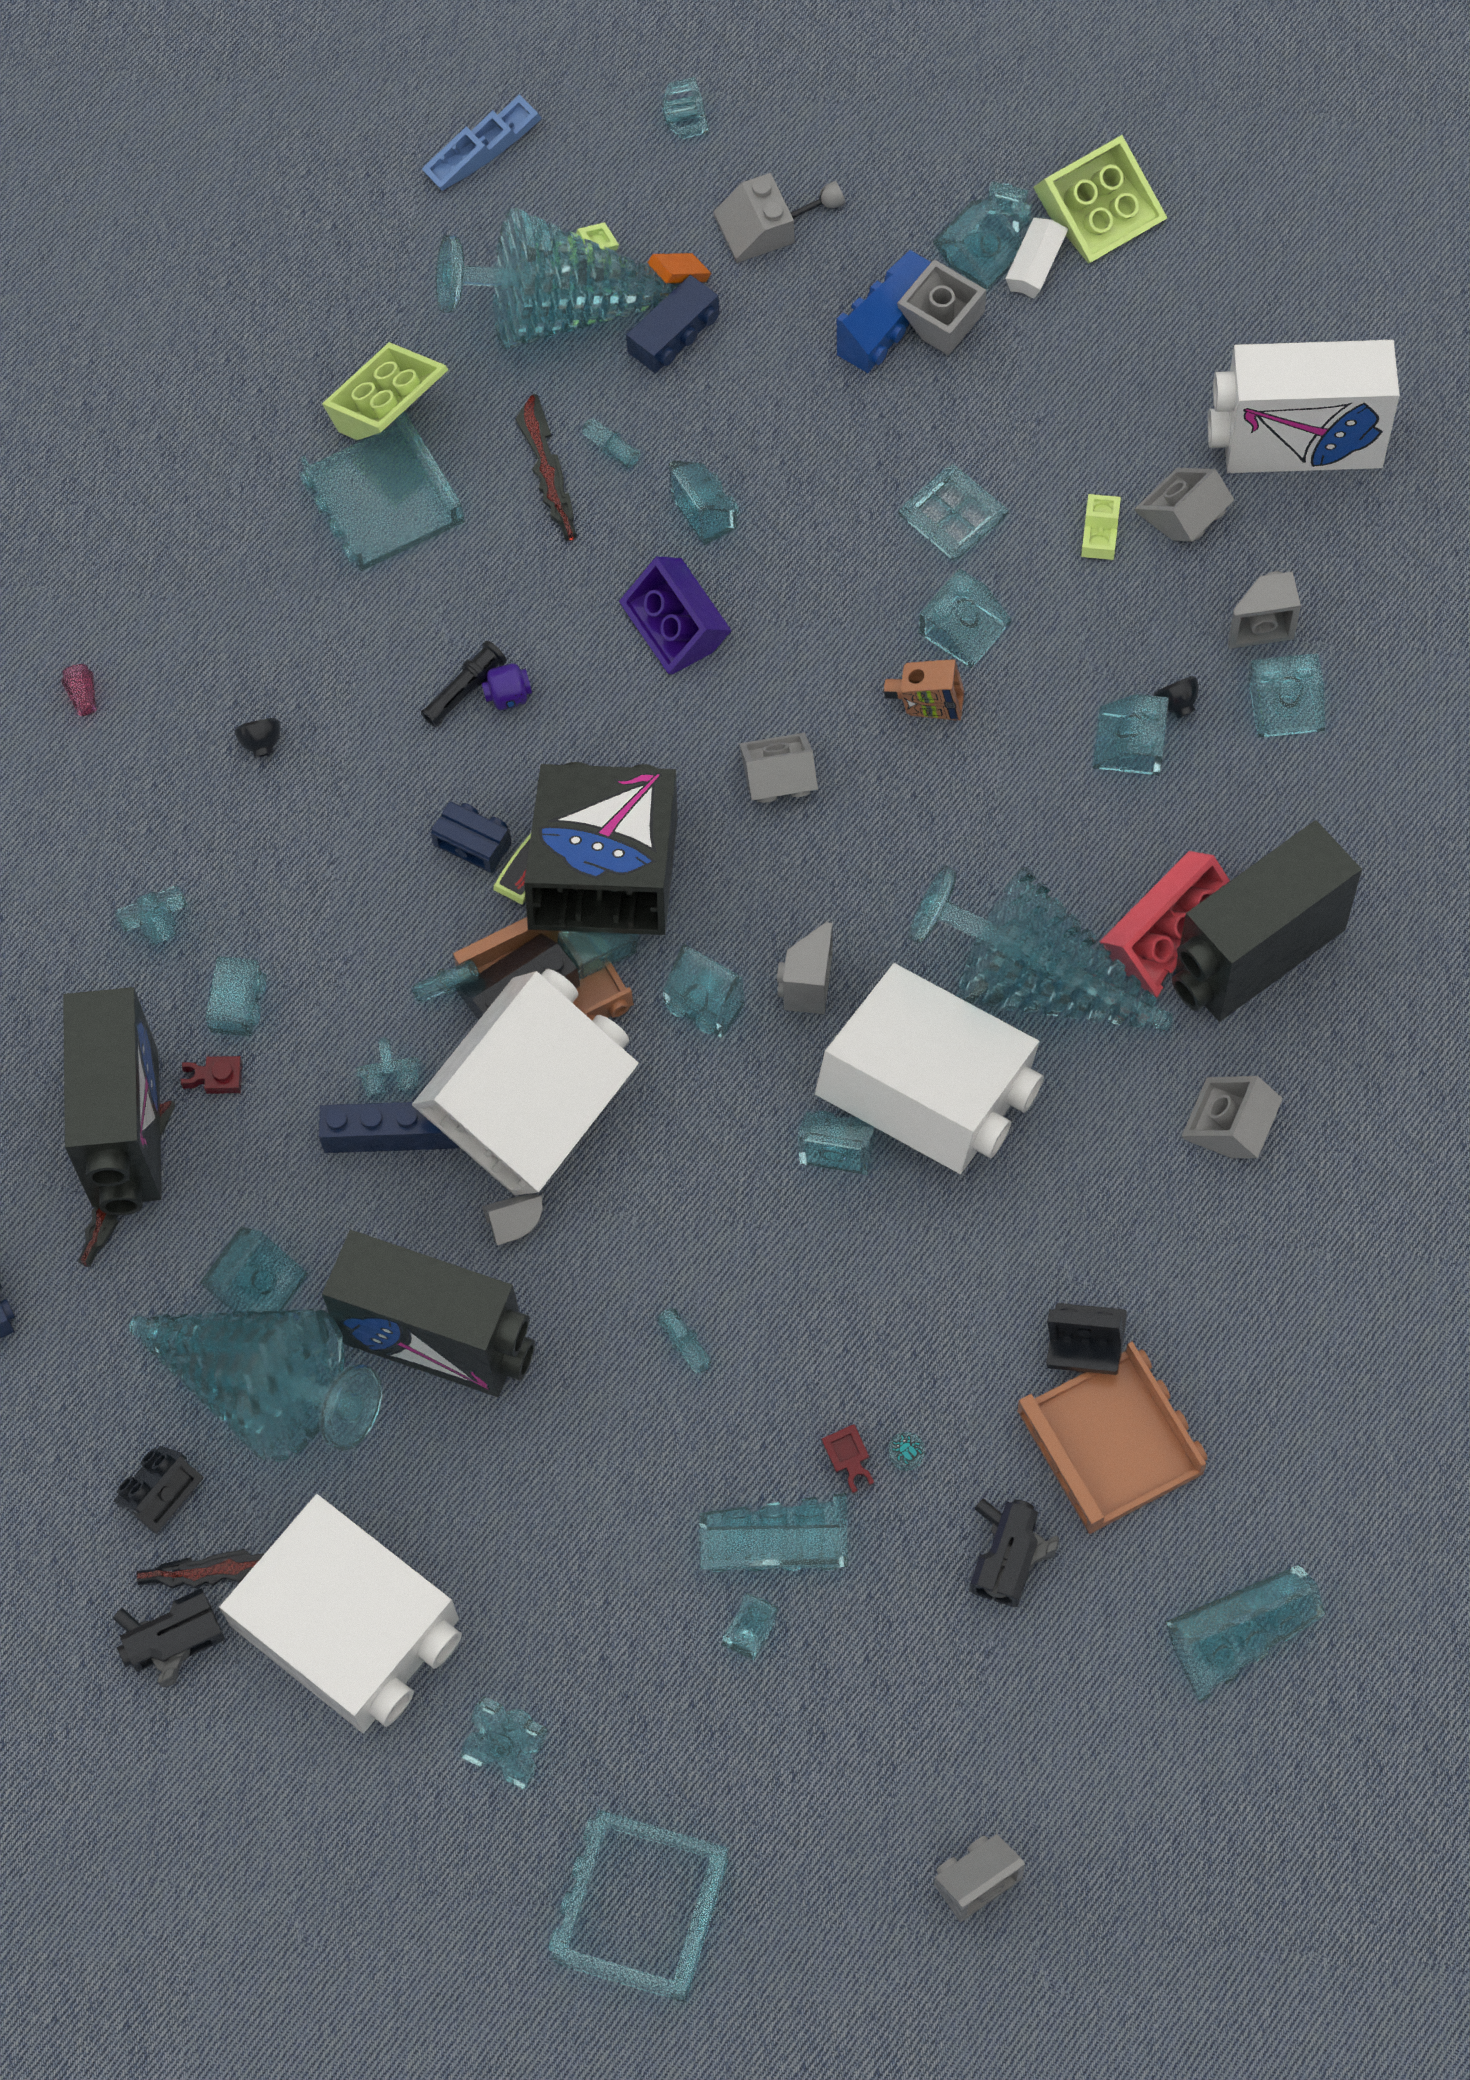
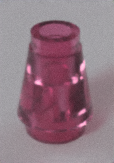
[61,664,97,716]

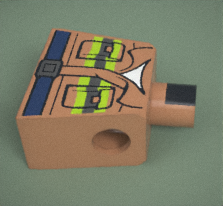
[884,660,965,720]

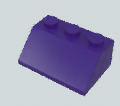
[619,556,732,675]

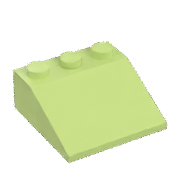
[1033,135,1167,264]
[322,342,448,440]

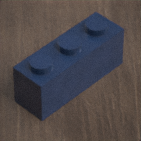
[626,275,720,374]

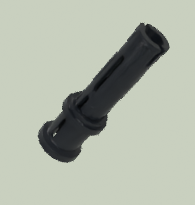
[421,641,507,727]

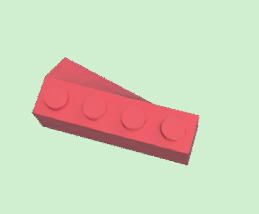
[1099,851,1230,998]

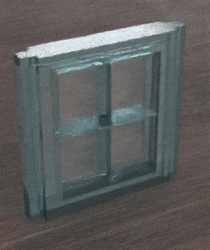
[898,464,1009,561]

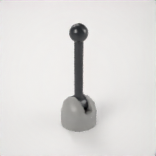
[791,181,845,218]

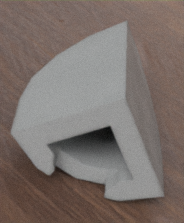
[482,1194,543,1245]

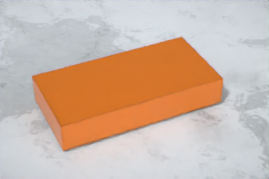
[647,253,712,283]

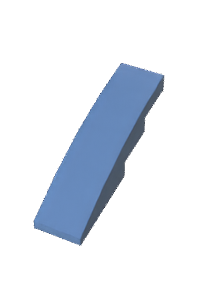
[422,94,542,191]

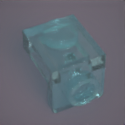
[988,181,1032,233]
[721,1593,779,1661]

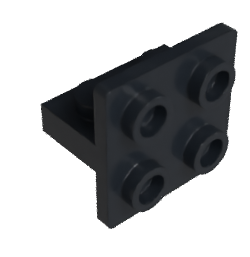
[1046,1303,1127,1375]
[113,1446,204,1534]

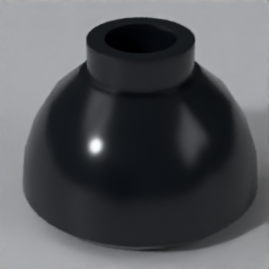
[1153,676,1199,718]
[234,718,281,758]

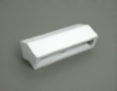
[1005,218,1068,299]

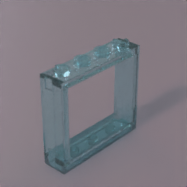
[548,1809,730,2003]

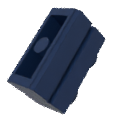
[431,801,511,873]

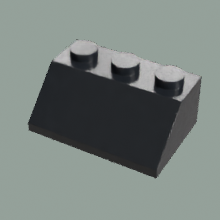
[456,934,580,1020]

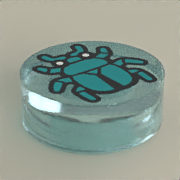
[888,1432,925,1471]

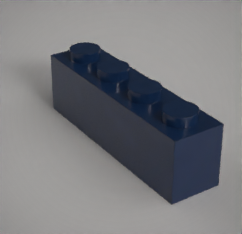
[319,1102,461,1153]

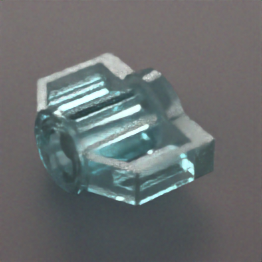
[662,77,709,139]

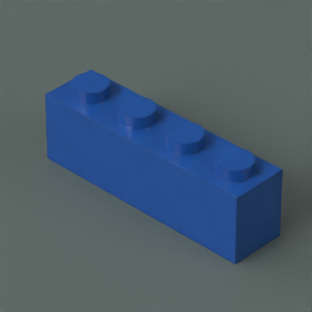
[836,250,931,373]

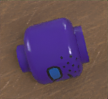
[481,663,532,710]

